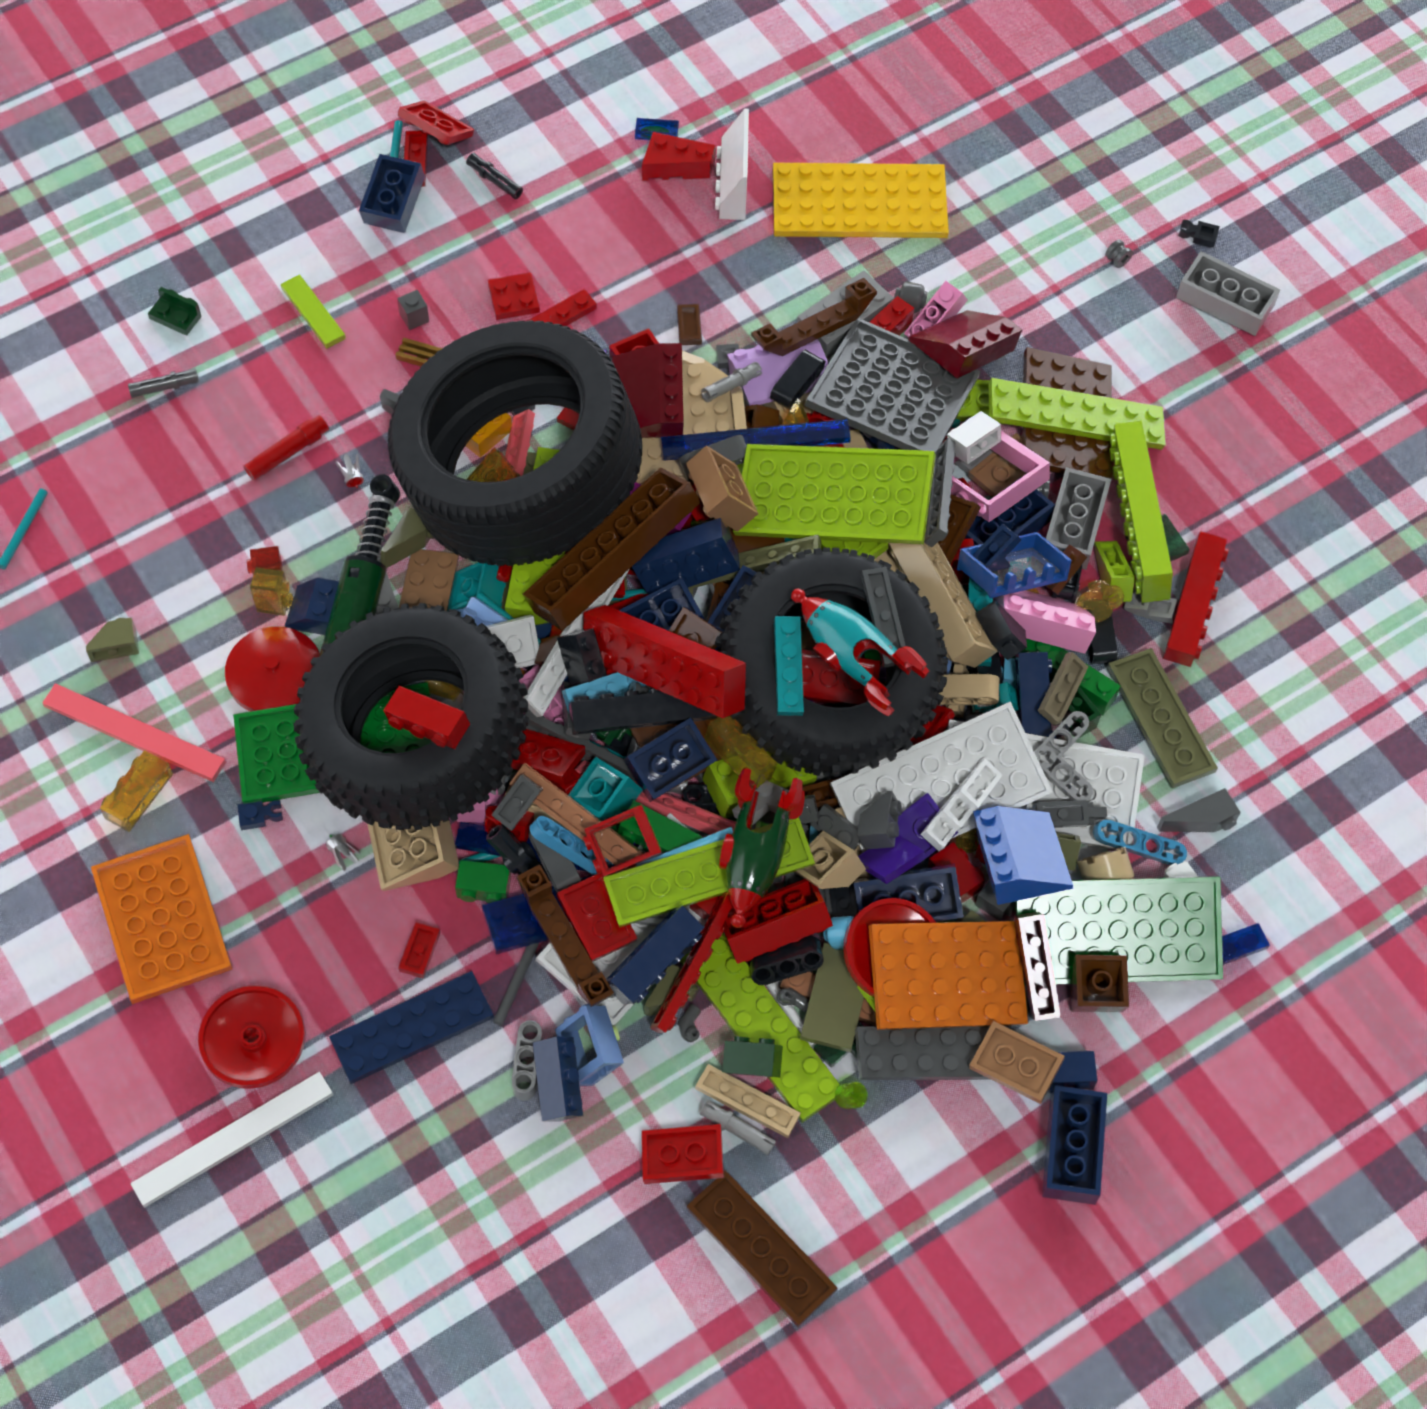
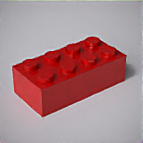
[723,879,833,964]

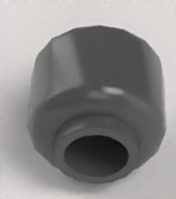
[894,281,928,313]

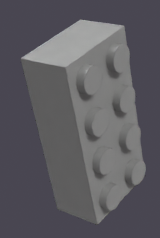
[1176,251,1281,336]
[797,271,894,359]
[1046,467,1111,570]

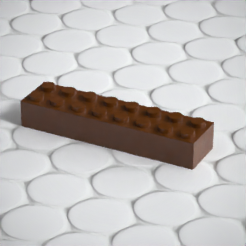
[523,467,701,631]

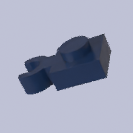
[237,801,283,831]

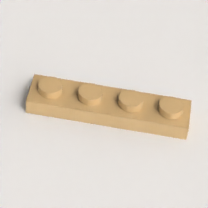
[695,1064,801,1138]

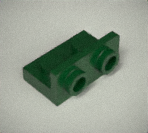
[148,287,202,336]

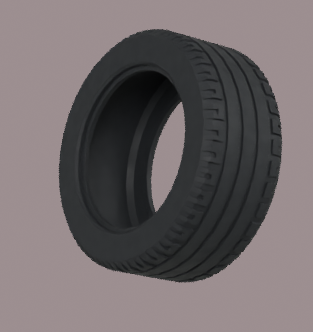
[388,320,642,566]

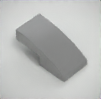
[1124,589,1179,624]

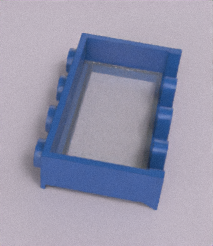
[957,532,1072,598]

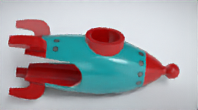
[791,588,929,716]

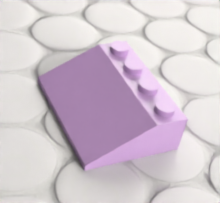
[727,339,829,406]

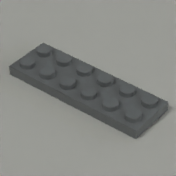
[855,1026,1008,1080]

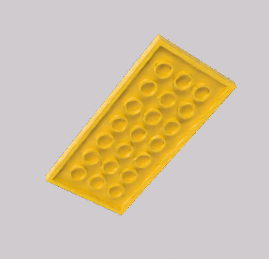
[773,163,949,238]

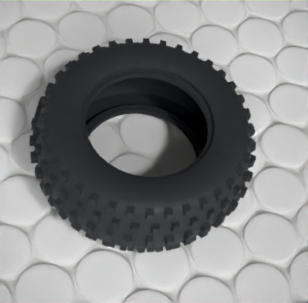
[715,548,948,777]
[293,603,529,830]

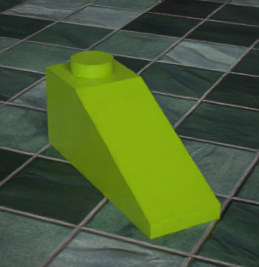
[1094,541,1135,603]

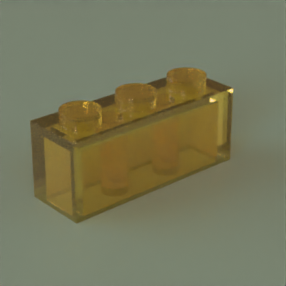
[704,716,777,789]
[100,750,173,832]

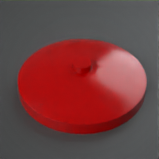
[225,626,320,712]
[843,898,936,997]
[198,985,305,1089]

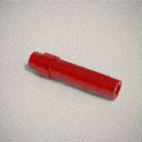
[243,415,329,481]

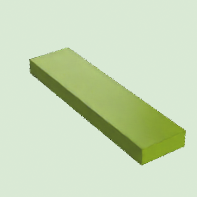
[281,274,346,349]

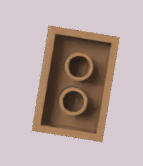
[686,445,758,532]

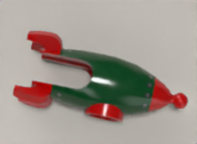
[719,768,805,928]

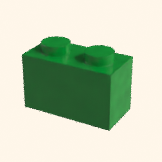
[455,860,512,905]

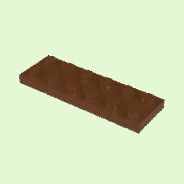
[686,1170,838,1327]

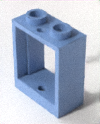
[555,1004,624,1086]

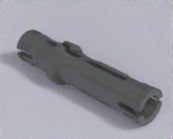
[128,368,199,398]

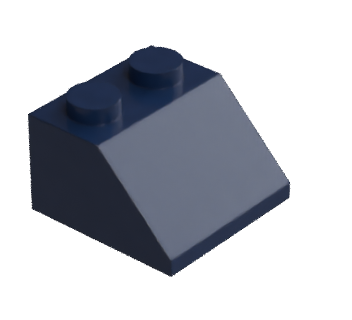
[285,577,339,635]

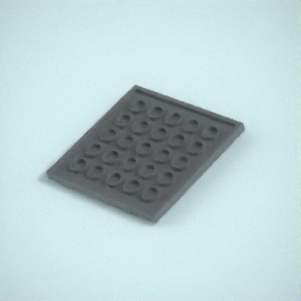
[805,318,981,454]

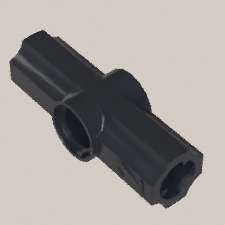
[486,824,550,881]

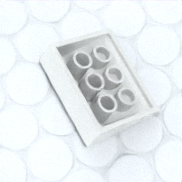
[715,109,749,220]

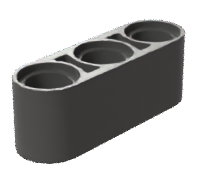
[679,435,747,482]
[528,831,581,893]

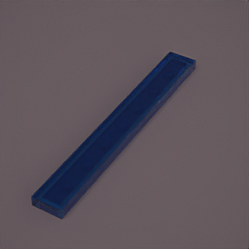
[661,419,851,461]

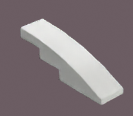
[921,758,1003,851]

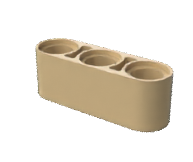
[939,674,1000,705]

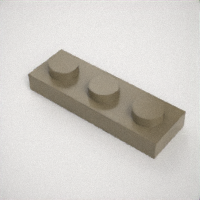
[1038,652,1088,726]

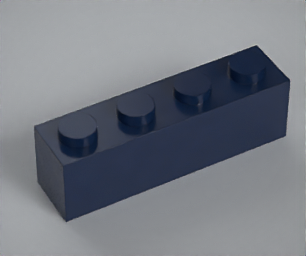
[1015,652,1056,739]

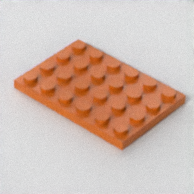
[91,834,233,1004]
[869,921,1028,1030]

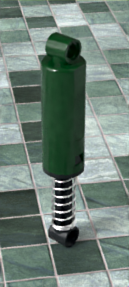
[319,474,400,657]

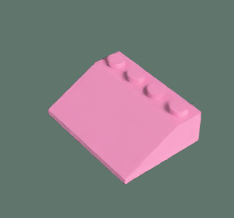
[993,583,1096,654]

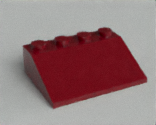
[909,310,1022,379]
[612,343,684,438]

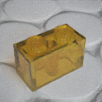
[250,567,293,616]

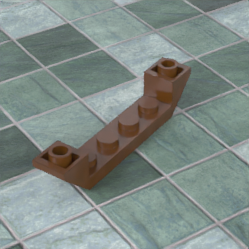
[751,278,877,356]
[517,865,614,1007]

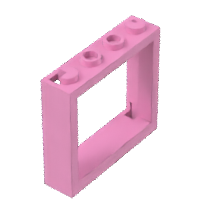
[951,431,1050,522]

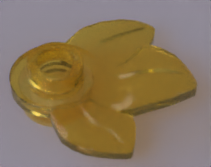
[1076,580,1124,623]

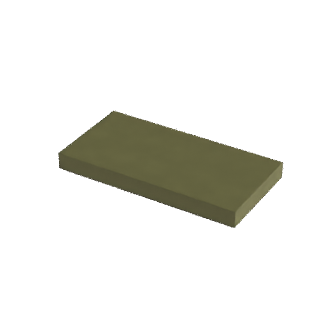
[800,943,864,1052]

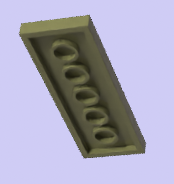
[1107,648,1218,789]

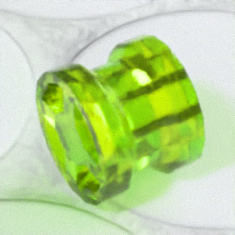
[835,1082,868,1110]

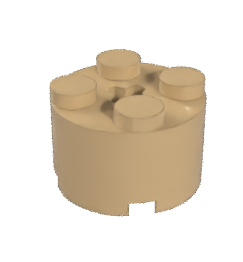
[1077,847,1135,880]

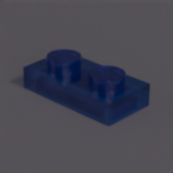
[1222,923,1270,965]

